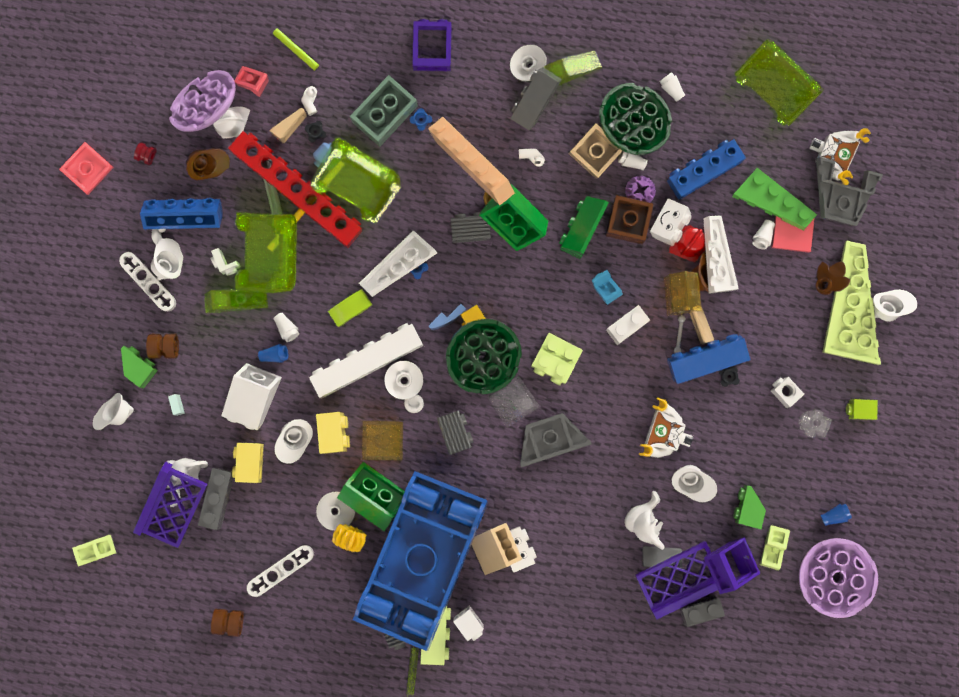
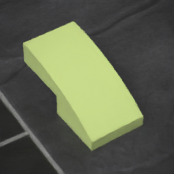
[759,525,790,570]
[72,535,116,566]

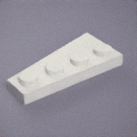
[704,216,738,293]
[359,231,437,297]

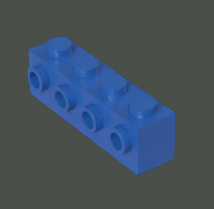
[667,139,746,200]
[140,198,223,229]
[667,334,750,384]

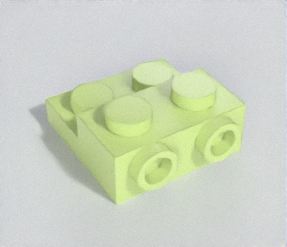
[531,333,583,385]

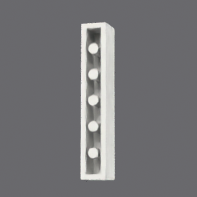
[309,323,423,399]

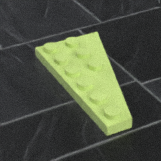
[823,241,881,365]

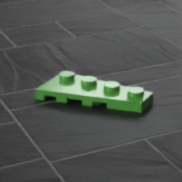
[732,168,817,231]

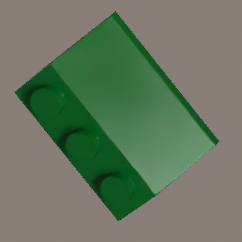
[479,184,548,251]
[559,196,609,260]
[337,462,405,531]

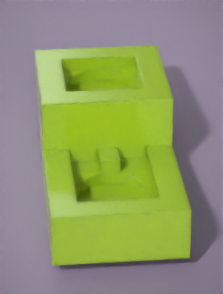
[328,289,372,327]

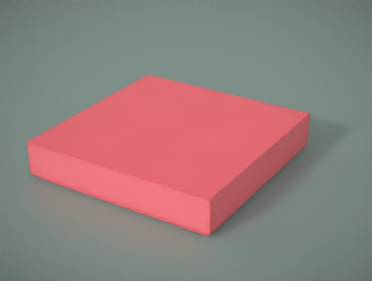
[59,142,114,195]
[772,216,814,253]

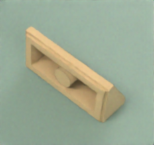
[688,305,714,345]

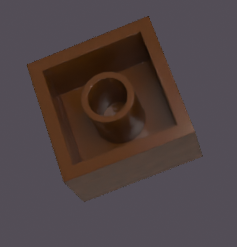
[606,195,653,245]

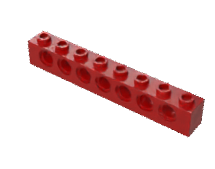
[228,131,362,248]

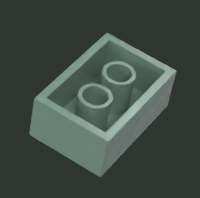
[350,75,418,147]

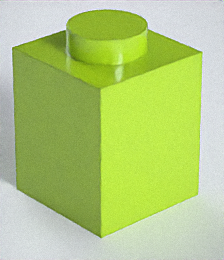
[846,399,878,420]

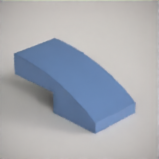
[429,304,466,330]

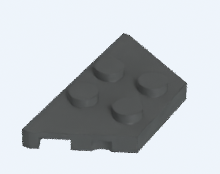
[520,413,592,467]

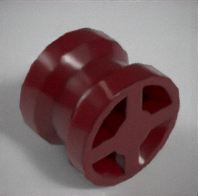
[134,142,157,165]

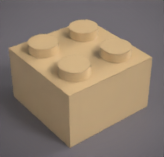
[568,124,622,179]

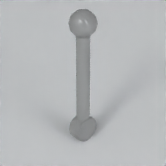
[674,315,686,353]

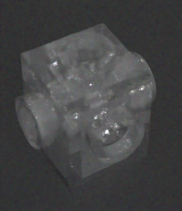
[799,409,832,438]

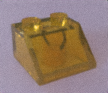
[664,271,701,316]
[362,421,403,460]

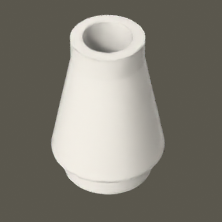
[659,72,685,102]
[618,151,648,170]
[753,220,775,249]
[274,313,299,342]

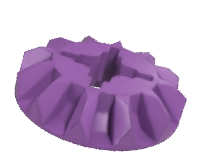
[625,175,656,203]

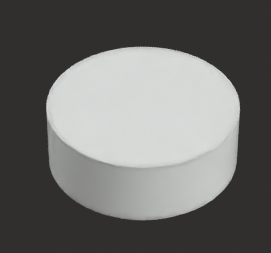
[404,394,424,413]

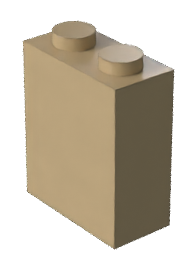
[472,523,522,575]

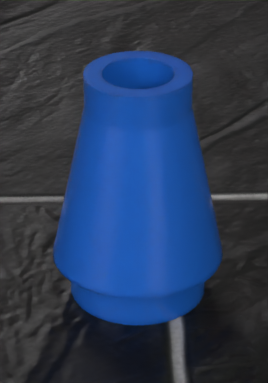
[258,344,288,363]
[821,504,852,526]

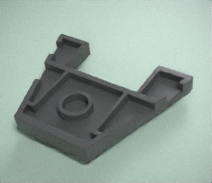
[816,157,883,226]

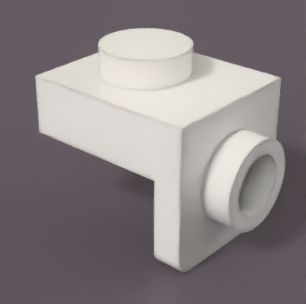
[211,248,241,275]

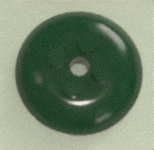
[599,83,672,155]
[446,319,522,394]

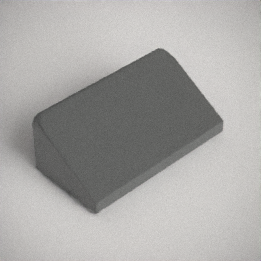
[642,546,682,568]

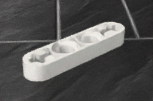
[119,252,176,312]
[247,545,314,597]

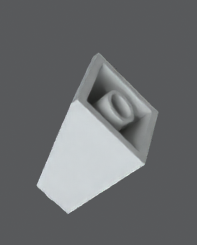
[221,363,282,430]

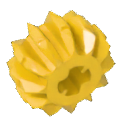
[332,524,366,552]

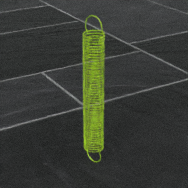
[406,646,419,697]

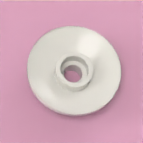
[510,45,546,81]
[385,361,423,399]
[316,492,355,530]

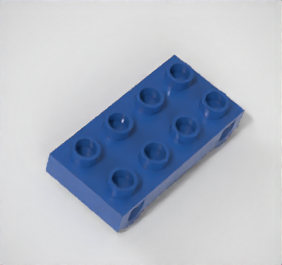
[353,471,488,651]

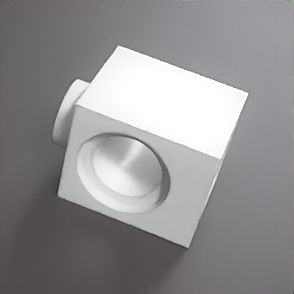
[771,377,804,408]

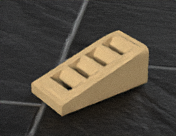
[270,108,307,143]

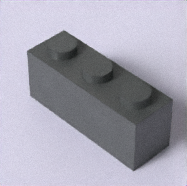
[511,67,562,131]
[198,468,234,530]

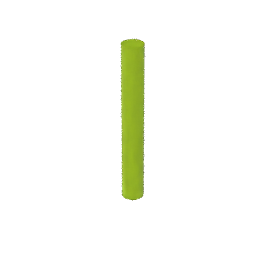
[273,28,319,71]

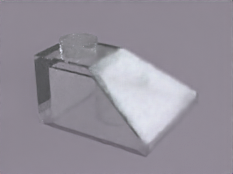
[486,376,540,428]

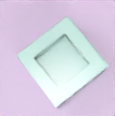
[168,394,185,416]

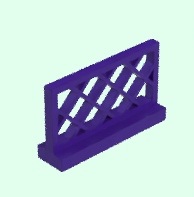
[133,462,207,548]
[635,541,718,620]

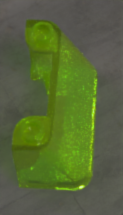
[735,39,824,126]
[310,137,401,224]
[235,212,297,293]

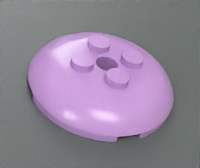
[169,70,236,132]
[799,538,878,618]

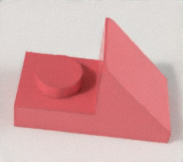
[234,66,269,97]

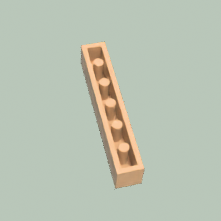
[428,117,515,205]

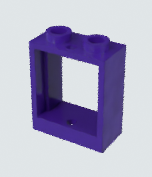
[413,19,452,71]
[704,537,760,594]

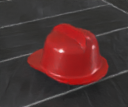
[669,225,706,263]

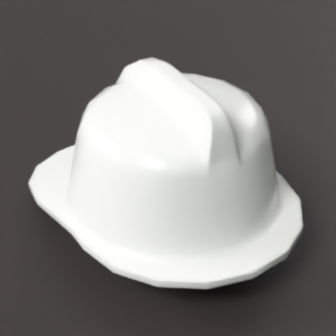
[213,107,250,138]
[151,238,183,280]
[873,290,917,322]
[93,393,133,430]
[275,419,313,464]
[672,465,717,502]

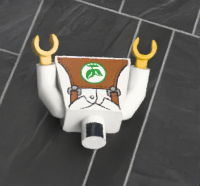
[810,128,871,185]
[639,398,693,458]

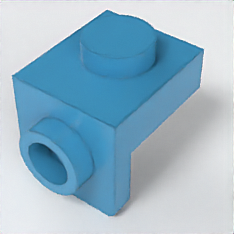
[592,270,623,305]

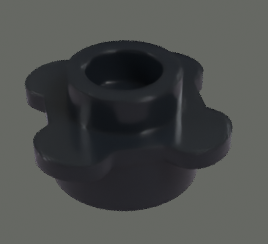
[305,121,326,143]
[719,366,740,387]

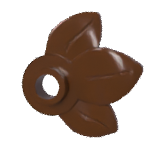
[816,261,851,295]

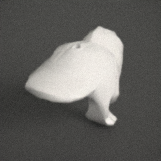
[163,458,208,507]
[624,491,665,550]

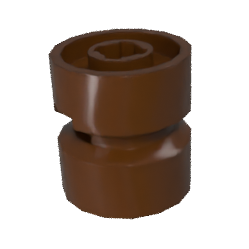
[146,334,179,359]
[211,608,244,637]

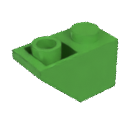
[121,346,158,388]
[733,485,766,529]

